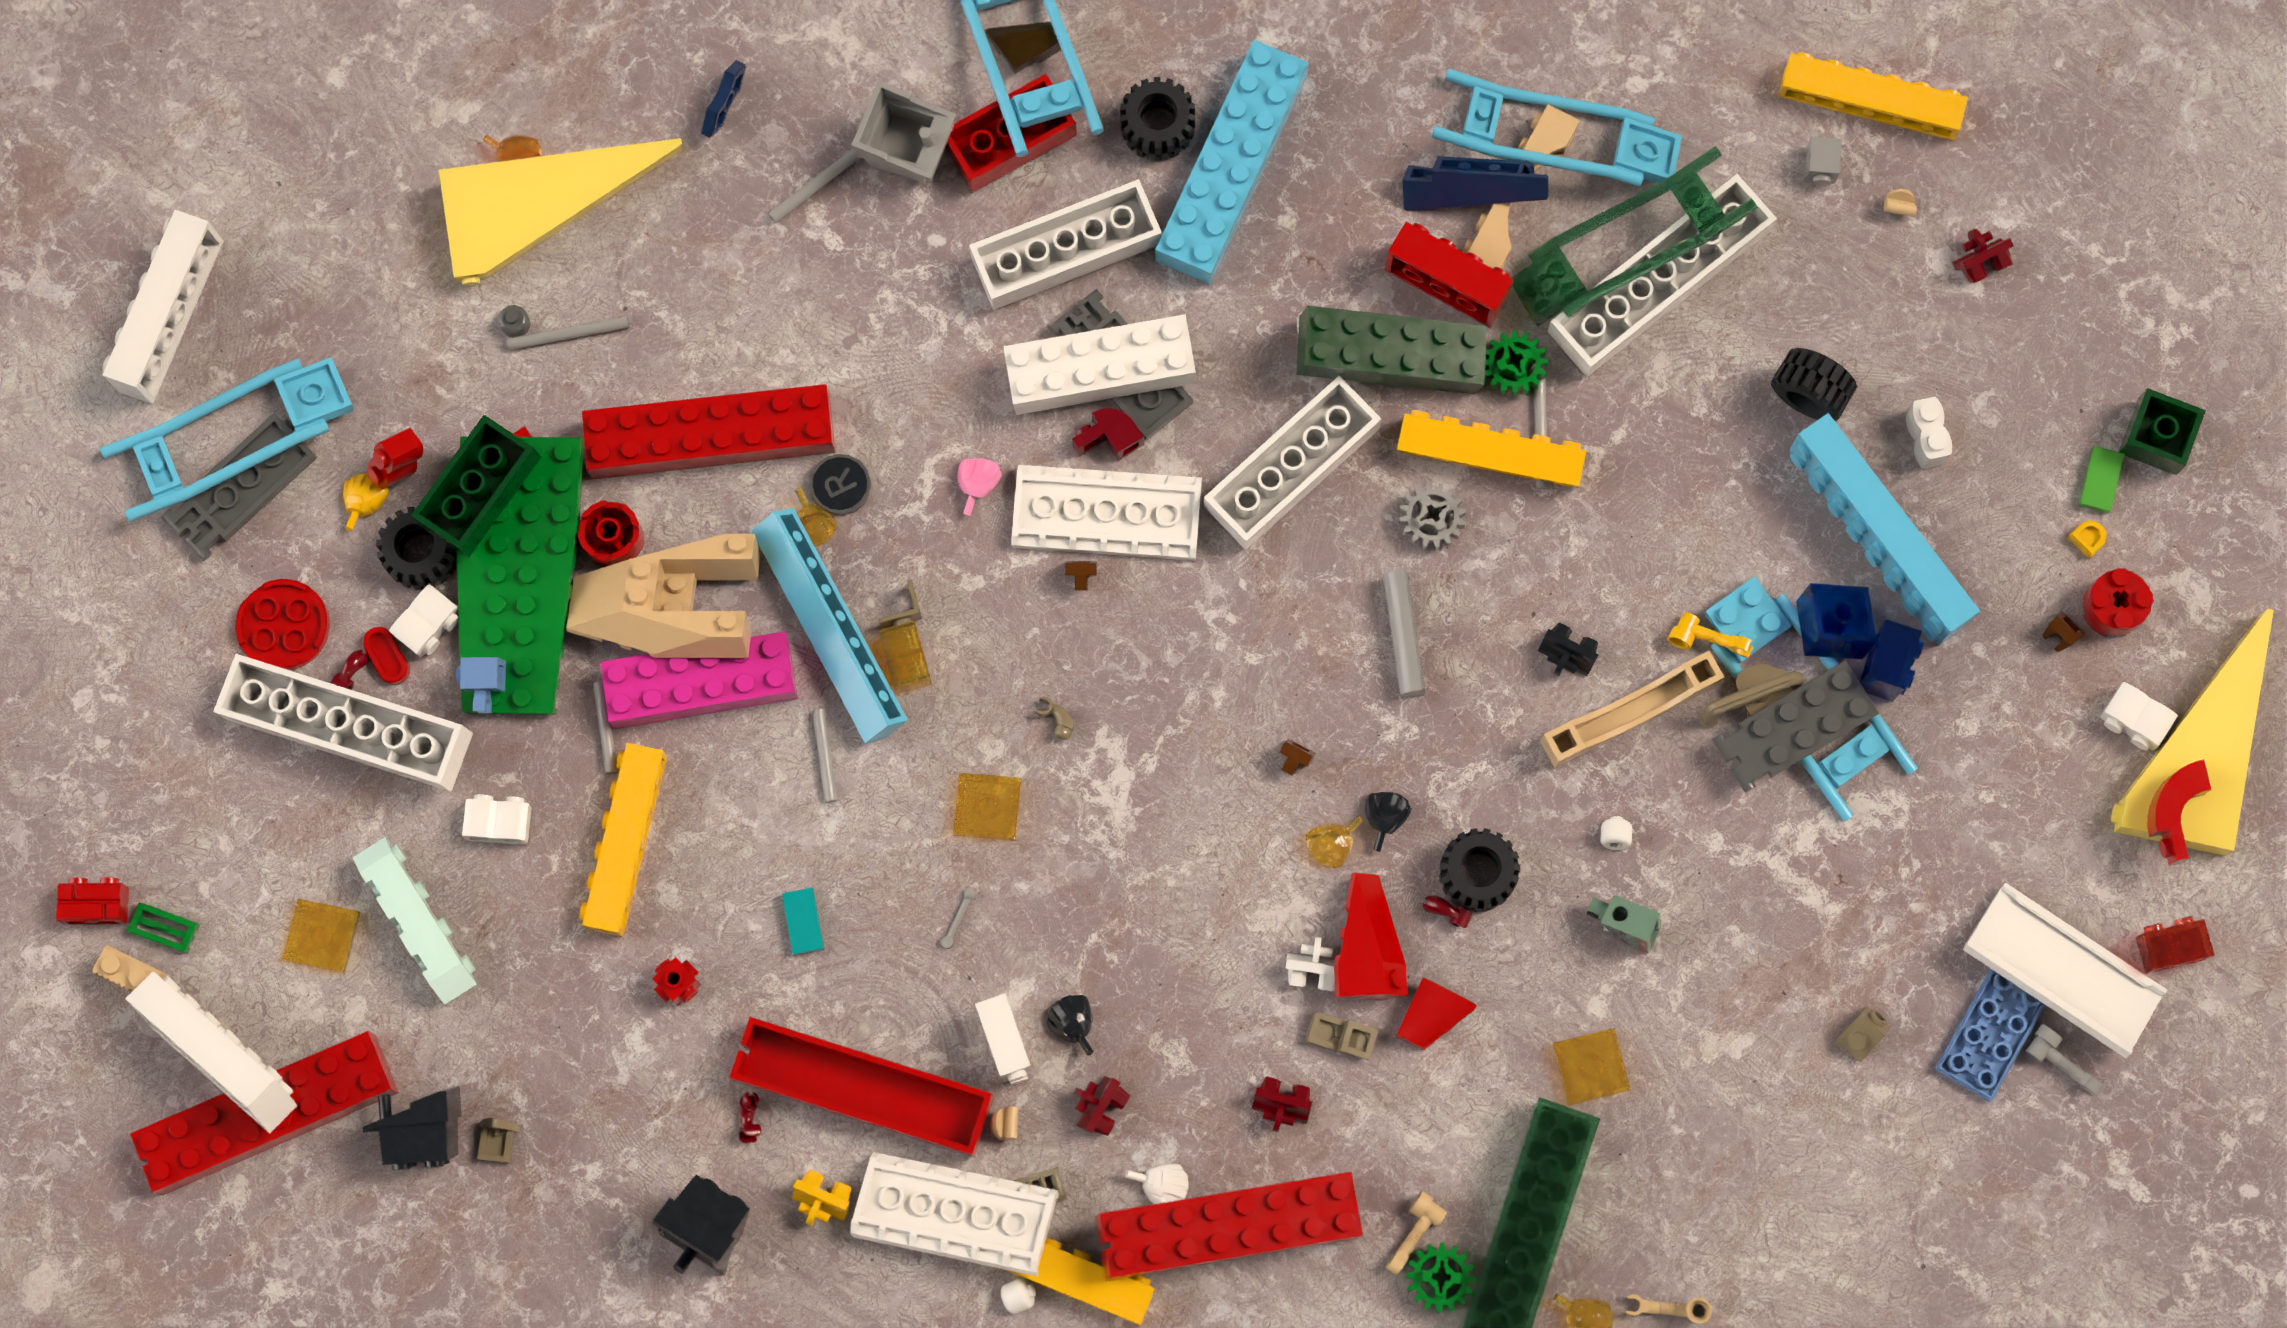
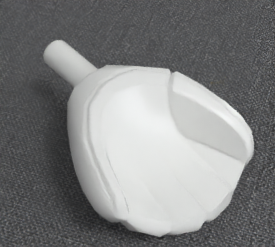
[1125,1164,1189,1204]

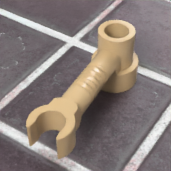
[1385,1190,1447,1275]
[1626,1295,1712,1324]

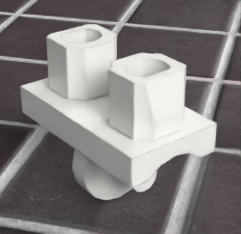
[1285,937,1335,991]

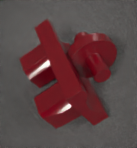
[1952,228,2014,283]
[1073,1076,1130,1136]
[1252,1076,1313,1132]

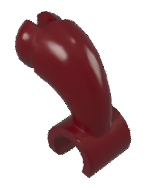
[330,650,369,690]
[1423,895,1472,928]
[738,1092,761,1143]

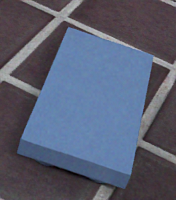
[1934,968,2045,1102]

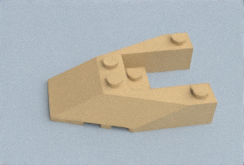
[566,534,761,658]

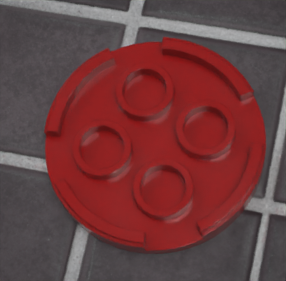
[235,579,330,671]

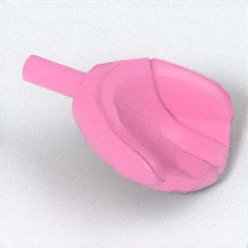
[957,458,1002,516]

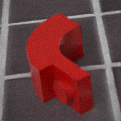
[2147,759,2212,866]

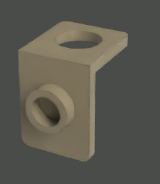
[879,579,922,630]

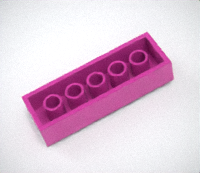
[600,631,798,729]

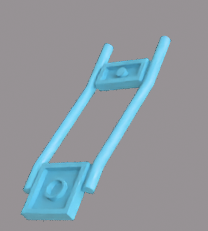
[960,0,1104,157]
[1431,68,1682,188]
[100,357,354,522]
[1703,576,1918,822]

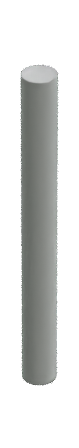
[768,149,860,223]
[507,316,629,351]
[1533,369,1548,490]

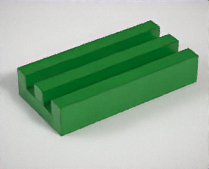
[127,902,200,954]

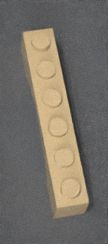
[1462,105,1580,269]
[1540,650,1725,768]

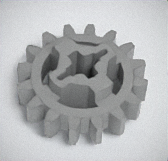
[1399,483,1466,551]

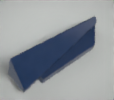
[1402,156,1549,211]

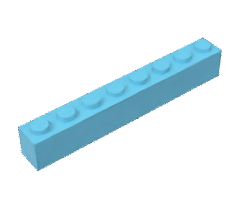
[751,508,908,743]

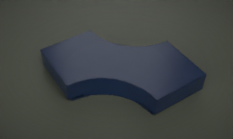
[701,60,746,138]

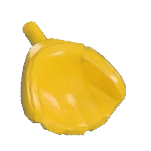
[343,473,389,531]

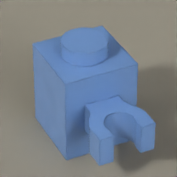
[456,657,506,713]

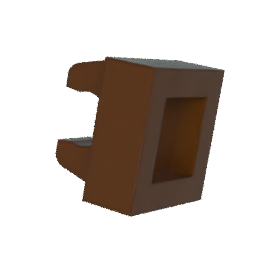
[1065,561,1097,590]
[2043,611,2084,652]
[1280,739,1316,776]

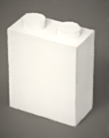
[975,993,1033,1085]

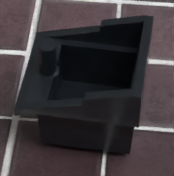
[363,1086,462,1170]
[652,1174,750,1275]

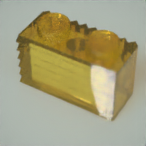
[875,621,932,694]

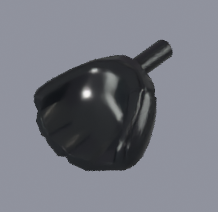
[1365,792,1412,852]
[1046,995,1094,1056]

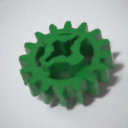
[1485,330,1548,398]
[1405,1242,1476,1314]

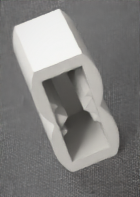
[1906,397,1952,469]
[389,584,459,658]
[2100,682,2178,751]
[462,794,532,845]

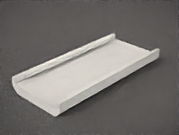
[1011,465,1202,561]
[1963,883,2167,1058]
[850,1152,1059,1276]

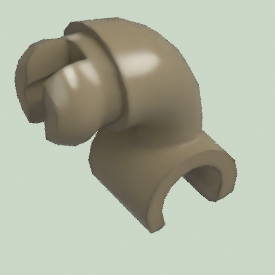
[1035,696,1074,740]

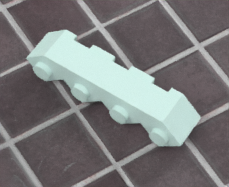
[353,837,477,1005]

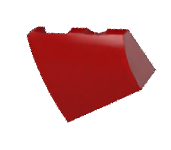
[1396,977,1477,1050]

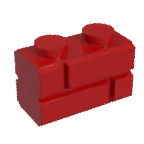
[56,877,129,925]

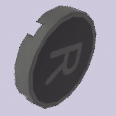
[809,454,871,516]

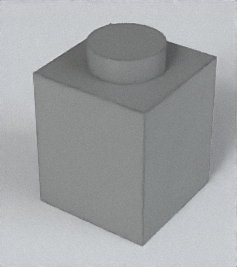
[1805,137,1842,186]

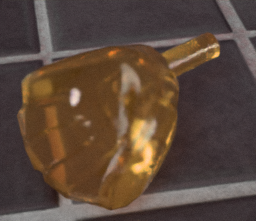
[483,135,541,162]

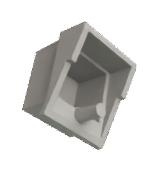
[851,81,957,183]

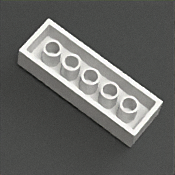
[969,179,1162,310]
[102,210,224,404]
[1003,314,1197,415]
[1204,376,1381,550]
[125,971,298,1133]

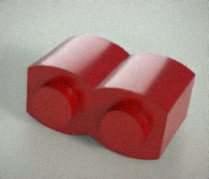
[367,427,423,490]

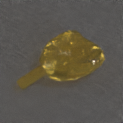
[795,487,837,546]
[1305,815,1364,868]
[1553,1293,1613,1328]

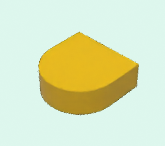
[2067,520,2107,559]

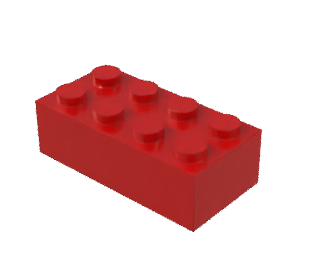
[945,74,1077,193]
[1385,221,1513,329]

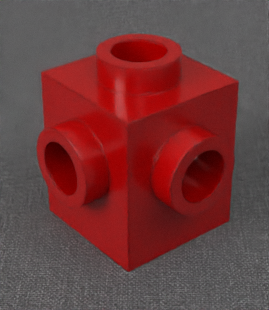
[652,957,701,1006]

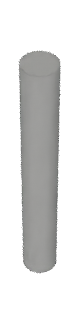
[593,681,618,775]
[812,709,837,803]

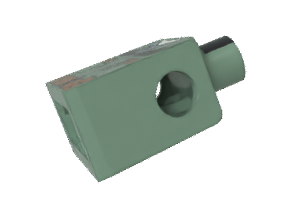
[1587,895,1661,954]

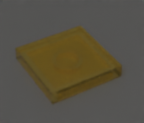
[953,772,1022,841]
[282,898,361,974]
[1552,1028,1631,1106]

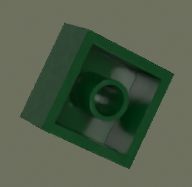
[2119,388,2206,475]

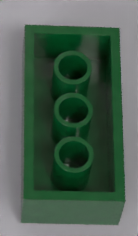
[410,415,541,558]

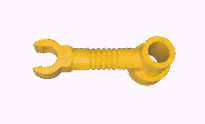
[1667,612,1753,658]

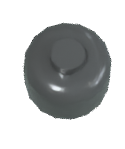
[498,305,531,338]

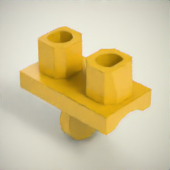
[792,1169,851,1227]

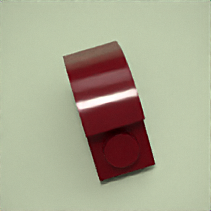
[1072,408,1144,461]

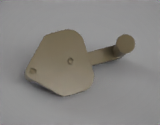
[1699,663,1804,728]

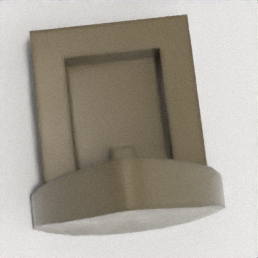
[477,1118,519,1164]

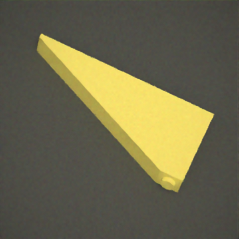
[439,138,683,286]
[2111,609,2274,856]

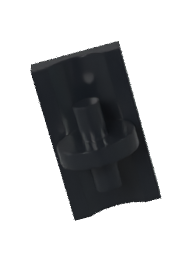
[1538,623,1599,676]

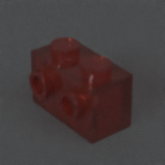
[2135,916,2215,974]

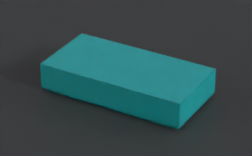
[782,887,825,956]

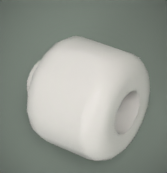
[1600,816,1632,851]
[1001,1278,1036,1314]

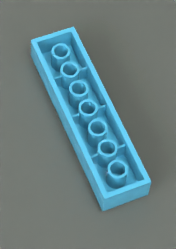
[1155,39,1309,285]
[1789,413,1980,646]

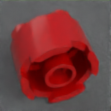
[578,500,645,567]
[2082,568,2154,637]

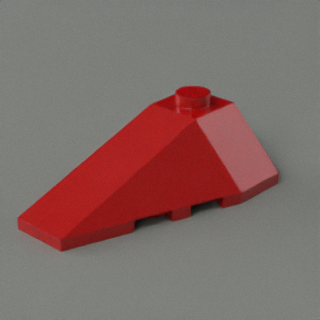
[1334,873,1408,1000]

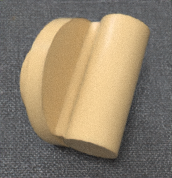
[1884,189,1917,217]
[990,1106,1018,1141]

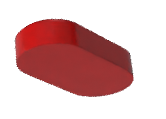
[363,627,410,685]

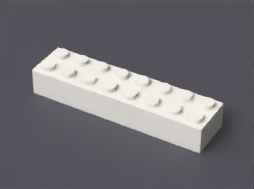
[1547,174,1777,377]
[213,654,473,792]

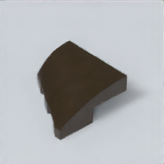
[984,22,1062,74]

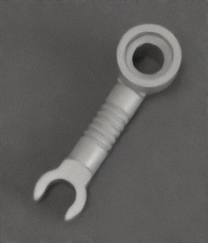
[2026,1024,2104,1096]

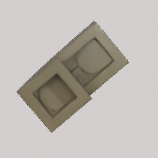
[1304,1011,1378,1060]

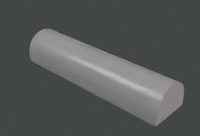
[1383,569,1426,697]

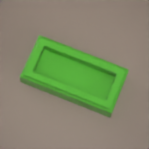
[2078,446,2124,514]

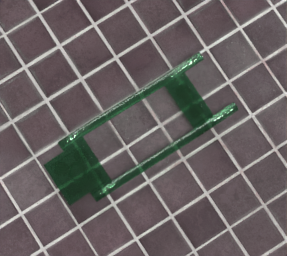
[1511,146,1758,327]

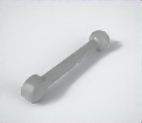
[941,888,976,949]

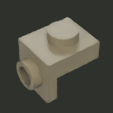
[1836,1006,1890,1062]

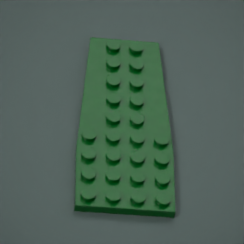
[456,436,584,715]

